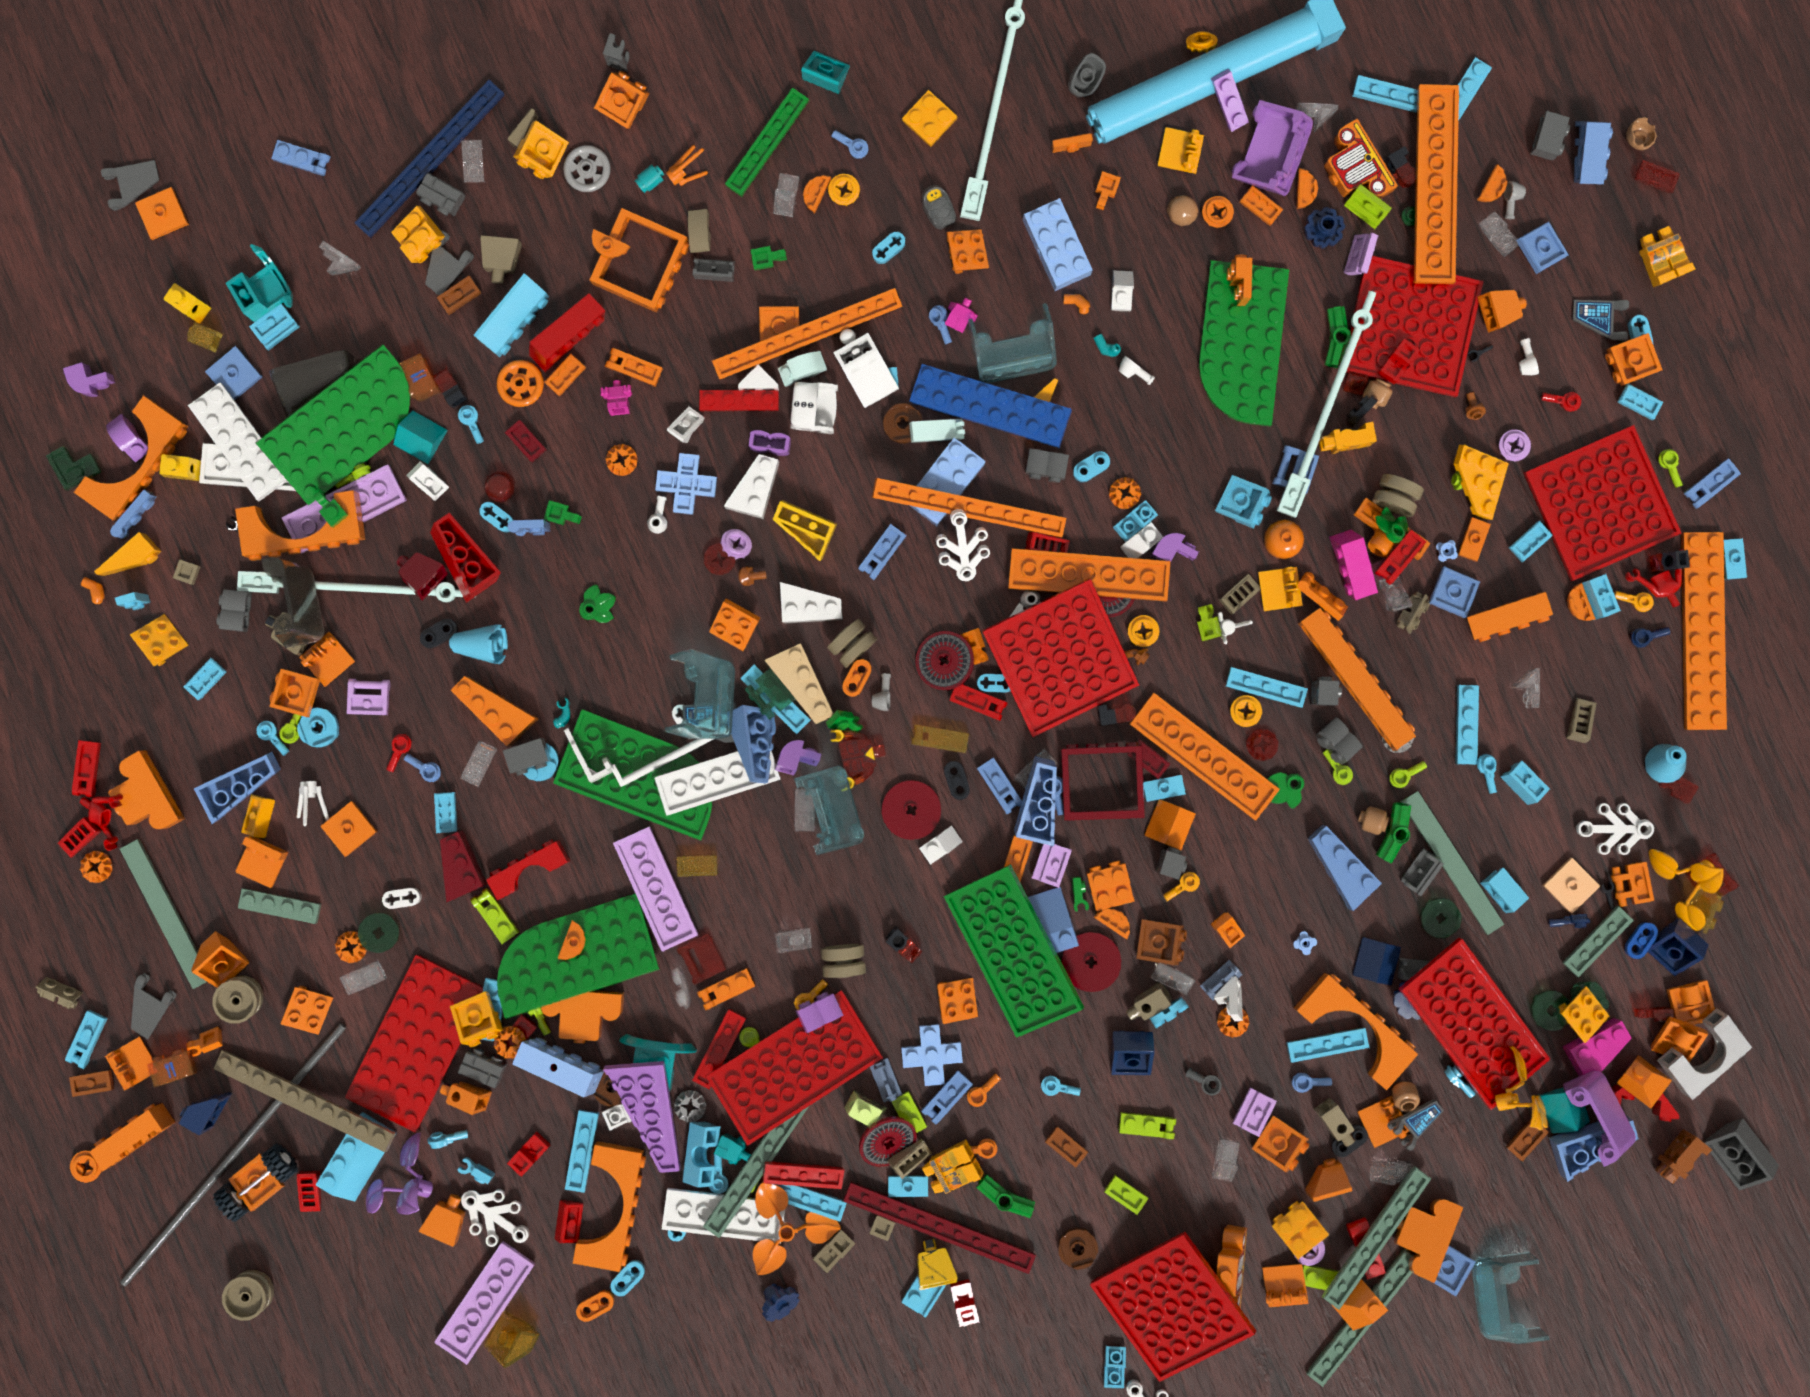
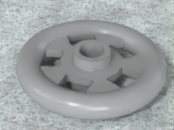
[563,145,610,192]

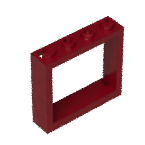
[1062,742,1145,821]

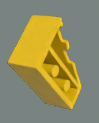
[773,500,837,561]

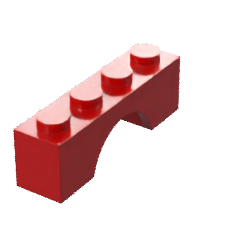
[486,840,570,901]

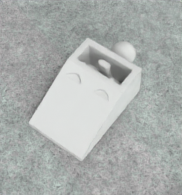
[833,329,899,408]

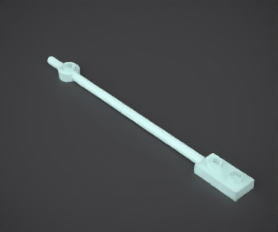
[960,0,1025,221]
[1277,291,1376,518]
[237,571,476,602]

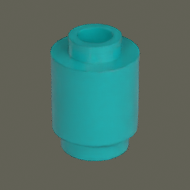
[634,164,665,193]

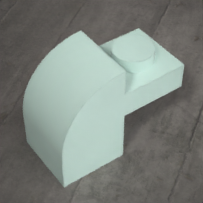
[778,351,827,386]

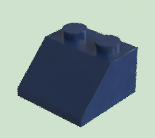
[1647,918,1709,976]
[1111,1031,1155,1075]
[178,1092,232,1135]

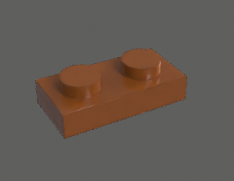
[436,276,481,315]
[69,1069,114,1097]
[1506,1118,1549,1162]
[1045,1126,1089,1168]

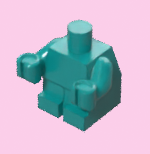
[714,1133,751,1165]

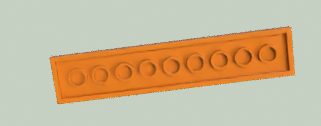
[1414,84,1459,284]
[1681,532,1727,730]

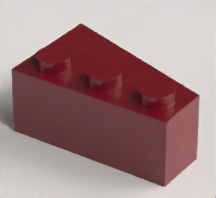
[440,831,487,903]

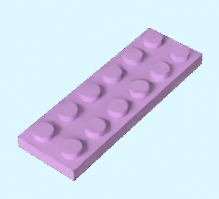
[282,464,407,554]
[613,827,699,951]
[434,1241,535,1365]

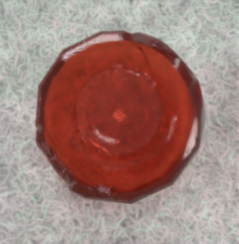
[484,471,515,502]

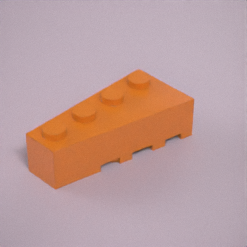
[1466,592,1553,642]
[90,1103,175,1171]

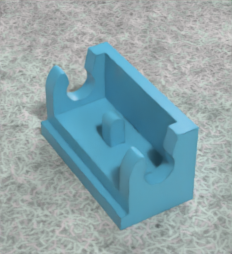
[1582,574,1621,619]
[1501,761,1550,805]
[1480,868,1529,913]

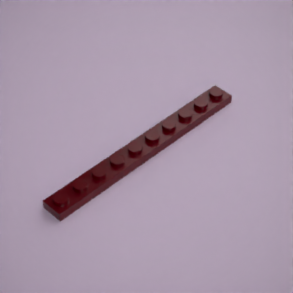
[843,1181,1036,1274]

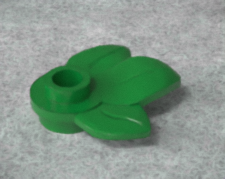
[1375,507,1408,543]
[579,585,616,623]
[1267,772,1304,809]

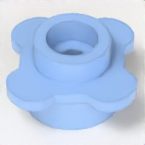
[1436,540,1458,562]
[1293,931,1317,955]

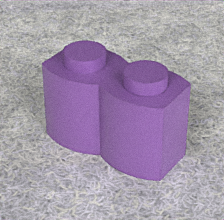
[749,430,791,456]
[796,992,843,1033]

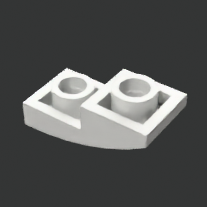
[602,1104,632,1130]

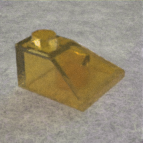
[484,1311,540,1368]

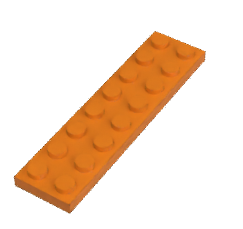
[1008,549,1171,602]
[1130,693,1280,821]

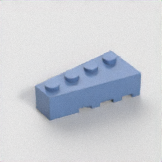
[194,752,281,824]
[1014,756,1057,846]
[1308,825,1382,911]
[1549,1114,1638,1182]

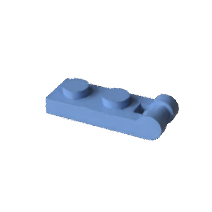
[271,140,331,176]
[1683,458,1741,509]
[110,490,157,539]
[858,524,907,580]
[977,758,1022,814]
[921,1070,973,1125]

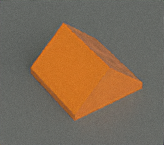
[1144,799,1196,850]

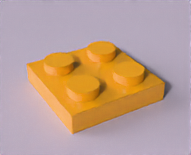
[902,90,957,147]

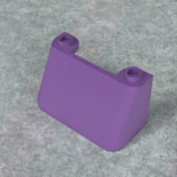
[1232,100,1313,196]
[1563,1071,1636,1167]

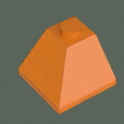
[191,931,249,988]
[1617,1055,1672,1109]
[1305,1158,1353,1202]
[1331,1279,1388,1331]

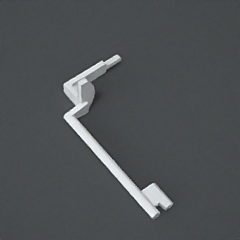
[564,713,728,787]

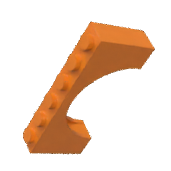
[74,396,188,521]
[235,490,365,561]
[1294,973,1418,1090]
[573,1141,646,1272]

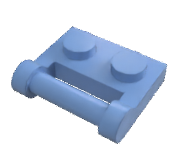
[1272,446,1319,494]
[508,520,550,536]

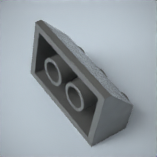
[1704,1118,1779,1191]

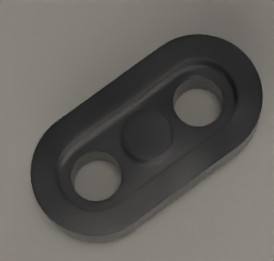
[1347,395,1378,427]
[420,619,459,649]
[944,761,970,800]
[1331,1124,1368,1157]

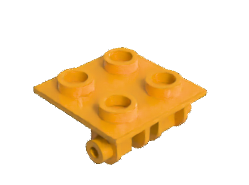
[1158,127,1204,174]
[1258,567,1303,611]
[130,614,188,666]
[1559,986,1610,1043]

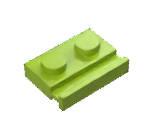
[1344,184,1392,229]

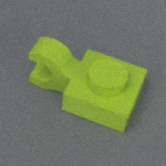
[1197,604,1222,641]

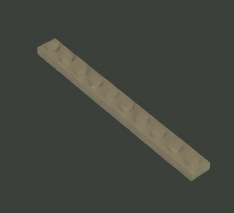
[214,1050,396,1152]

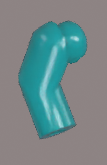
[1093,334,1121,357]

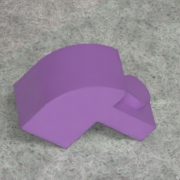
[63,363,115,397]
[106,414,148,462]
[1150,533,1199,563]
[775,740,821,776]

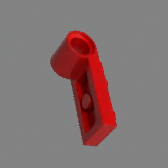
[1346,1217,1386,1280]

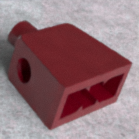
[397,553,448,601]

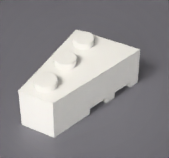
[724,454,779,519]
[780,582,843,623]

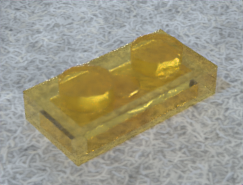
[677,855,718,877]

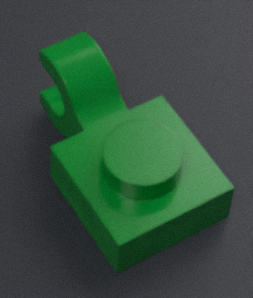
[751,246,787,270]
[313,491,348,528]
[544,500,582,525]
[826,710,863,733]
[1071,876,1089,912]

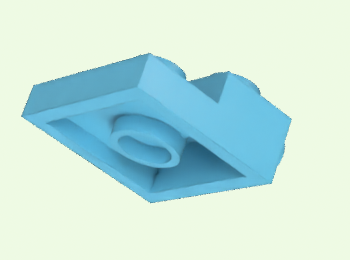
[1215,475,1272,529]

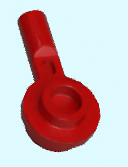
[1541,392,1581,412]
[386,734,412,772]

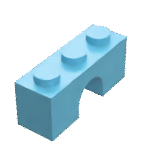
[683,1121,720,1187]

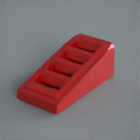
[1025,532,1070,553]
[58,817,101,858]
[297,1171,321,1212]

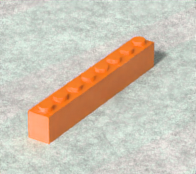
[1298,608,1416,751]

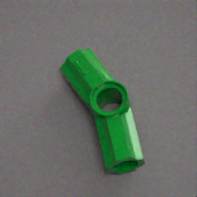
[1324,306,1351,368]
[1375,802,1411,864]
[976,1174,1035,1218]

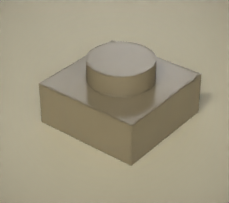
[173,559,200,585]
[869,1215,895,1241]

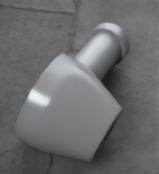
[1504,181,1526,220]
[872,673,891,711]

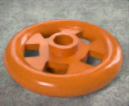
[497,360,544,407]

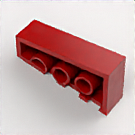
[529,294,605,373]
[430,513,501,603]

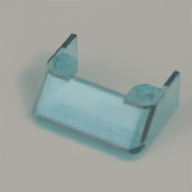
[968,303,1057,383]
[665,649,735,739]
[1472,1252,1550,1344]

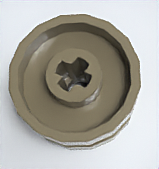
[1372,474,1424,517]
[827,619,877,668]
[821,944,866,978]
[213,976,264,1023]
[222,1270,274,1321]

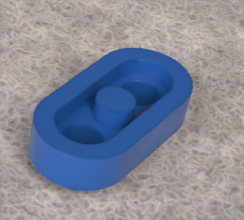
[1624,922,1658,959]

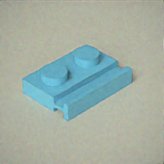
[249,304,300,351]
[901,1274,946,1318]

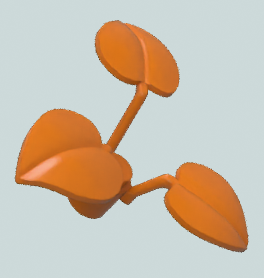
[753,1183,840,1275]

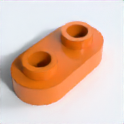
[843,659,871,697]
[576,1290,615,1322]

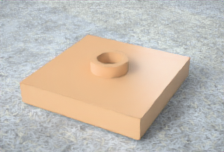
[1542,858,1600,914]

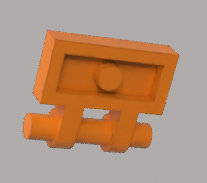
[1611,861,1654,907]

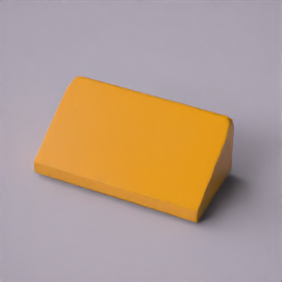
[241,794,275,838]

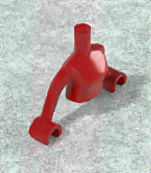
[1625,549,1683,608]
[80,794,123,851]

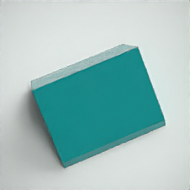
[801,51,850,94]
[393,411,448,464]
[1540,1087,1590,1134]

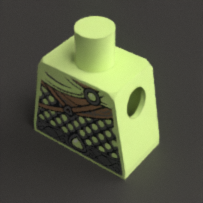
[844,1090,887,1126]

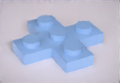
[655,453,717,515]
[901,1024,963,1086]

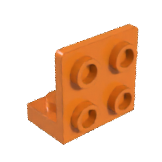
[236,836,288,888]

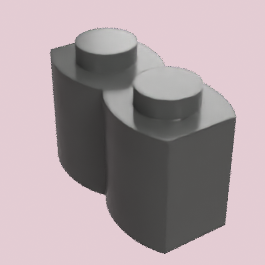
[1025,449,1069,483]
[216,590,252,632]
[1315,717,1363,765]

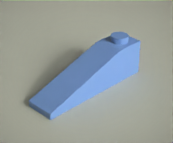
[728,705,776,784]

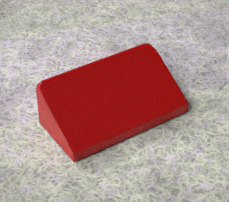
[555,1200,584,1243]

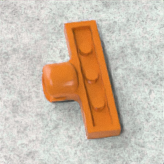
[1353,498,1430,560]

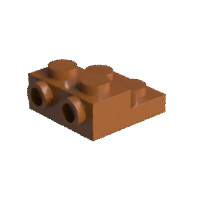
[1136,919,1187,965]

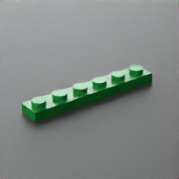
[725,88,809,197]

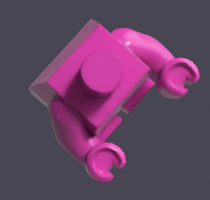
[945,298,978,333]
[600,380,632,416]

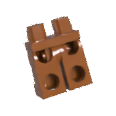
[1655,1129,1712,1184]

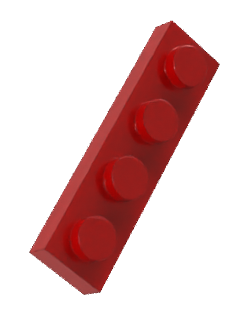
[699,390,779,411]
[692,1009,746,1090]
[762,1161,844,1189]

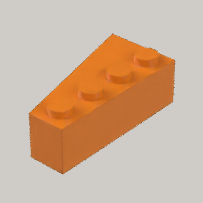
[451,676,539,746]

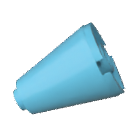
[449,624,508,664]
[1645,744,1686,783]

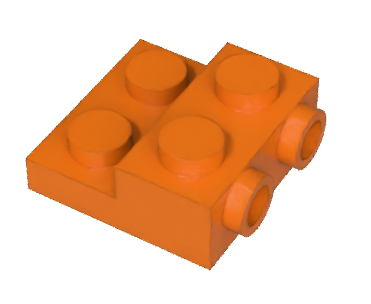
[594,71,650,129]
[1226,255,1252,306]
[1605,333,1662,386]
[269,669,320,718]
[1086,860,1134,912]
[1252,1116,1310,1172]

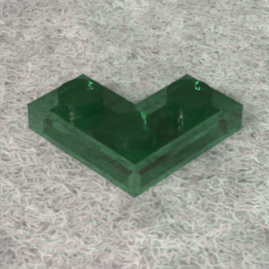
[46,446,102,491]

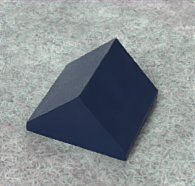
[1352,937,1401,985]

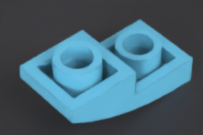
[1113,500,1158,542]
[1103,1346,1126,1388]

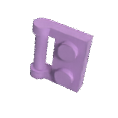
[347,678,390,715]

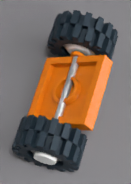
[213,1144,298,1222]

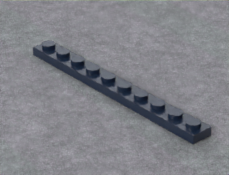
[355,80,505,238]

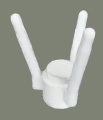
[1218,612,1253,644]
[297,781,329,826]

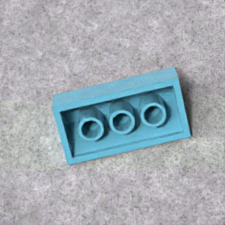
[474,274,549,357]
[316,1112,397,1201]

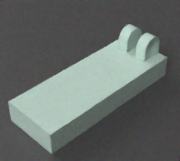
[909,419,965,443]

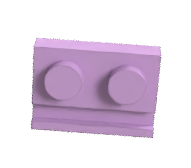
[1344,233,1378,275]
[1031,844,1072,888]
[1232,1087,1277,1137]

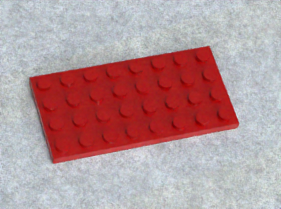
[1399,938,1550,1110]
[345,954,483,1133]
[705,990,883,1146]

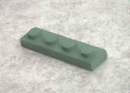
[238,888,321,924]
[1562,906,1634,977]

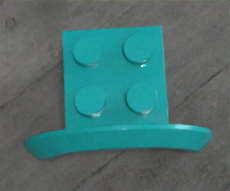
[226,244,293,322]
[619,1034,697,1092]

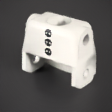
[790,382,838,434]

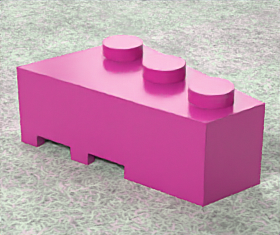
[1329,529,1378,600]
[1562,1018,1632,1077]

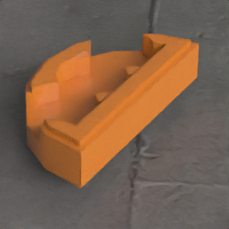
[1477,164,1507,202]
[1296,168,1318,209]
[803,175,831,214]
[592,229,630,259]
[1567,582,1596,621]
[1094,909,1130,939]
[558,921,586,960]

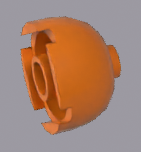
[1264,520,1304,559]

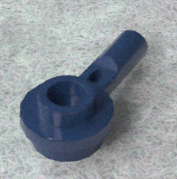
[1631,627,1670,648]
[1549,914,1590,928]

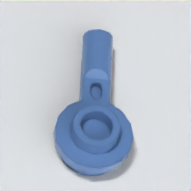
[832,130,868,159]
[929,305,952,344]
[404,754,441,782]
[1055,776,1064,816]
[1292,1073,1332,1093]

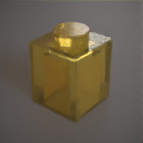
[187,322,223,353]

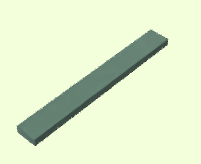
[1400,791,1504,935]
[120,839,207,989]
[703,1106,809,1238]
[1321,1166,1431,1310]
[1306,1248,1414,1387]

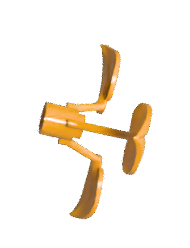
[1649,849,1724,931]
[1495,1046,1548,1130]

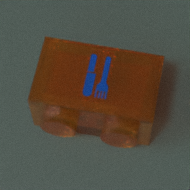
[399,353,441,402]
[147,1048,197,1087]

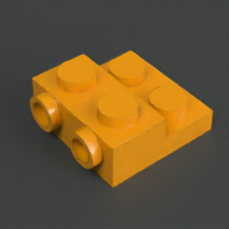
[513,121,569,179]
[391,206,445,263]
[450,991,503,1047]
[1272,1201,1329,1260]

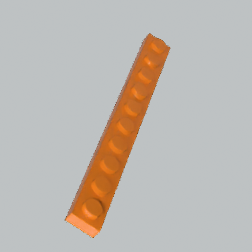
[712,288,902,380]
[872,478,1067,537]

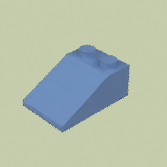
[1028,886,1079,953]

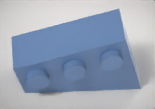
[1574,121,1613,184]

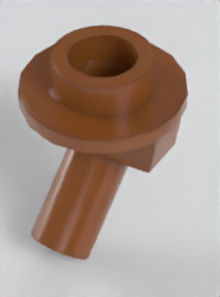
[1466,391,1486,420]
[739,566,767,586]
[1124,648,1150,666]

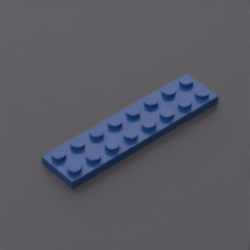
[910,364,1072,448]

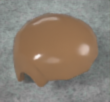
[1626,117,1657,150]
[1167,195,1198,226]

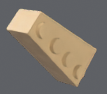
[765,643,834,724]

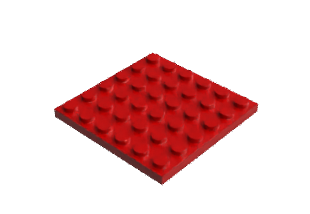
[1346,256,1484,397]
[1523,425,1682,581]
[982,578,1139,737]
[1090,1231,1256,1382]

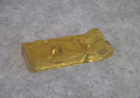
[911,725,969,753]

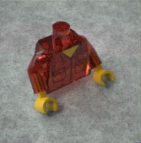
[830,730,886,791]

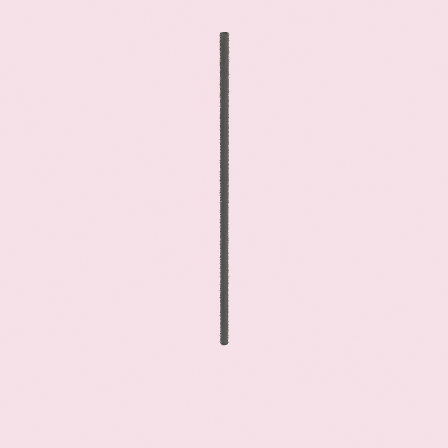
[120,1023,346,1286]

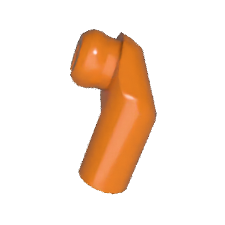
[1063,294,1090,314]
[81,577,105,604]

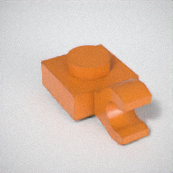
[1095,171,1121,210]
[960,628,988,665]
[187,1027,222,1057]

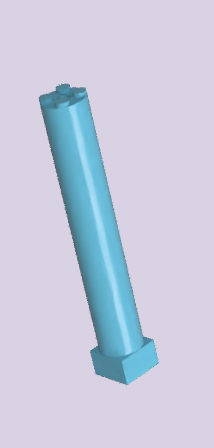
[1086,0,1346,144]

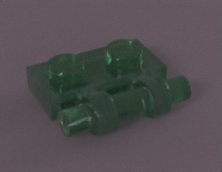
[745,668,796,720]

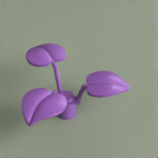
[366,1133,433,1215]

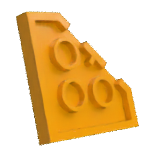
[1454,445,1509,520]

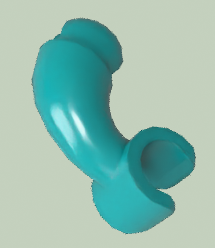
[553,698,570,728]

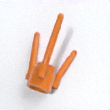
[666,145,708,186]

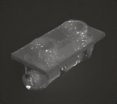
[1151,962,1195,995]

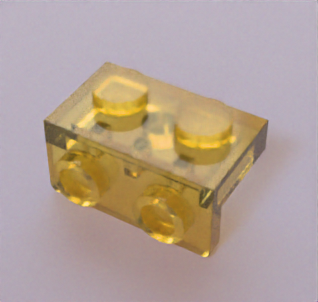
[1691,887,1724,934]

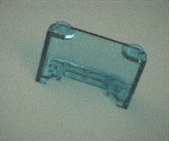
[794,766,864,855]

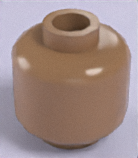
[1363,378,1393,409]
[1358,806,1390,835]
[1391,1081,1420,1112]

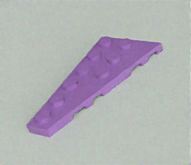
[603,1061,681,1173]

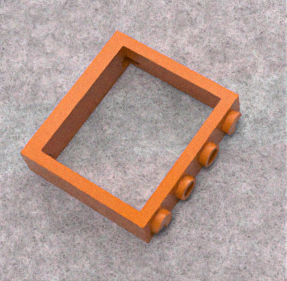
[590,208,689,313]

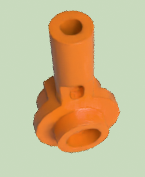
[967,1073,1001,1107]
[970,1138,997,1159]

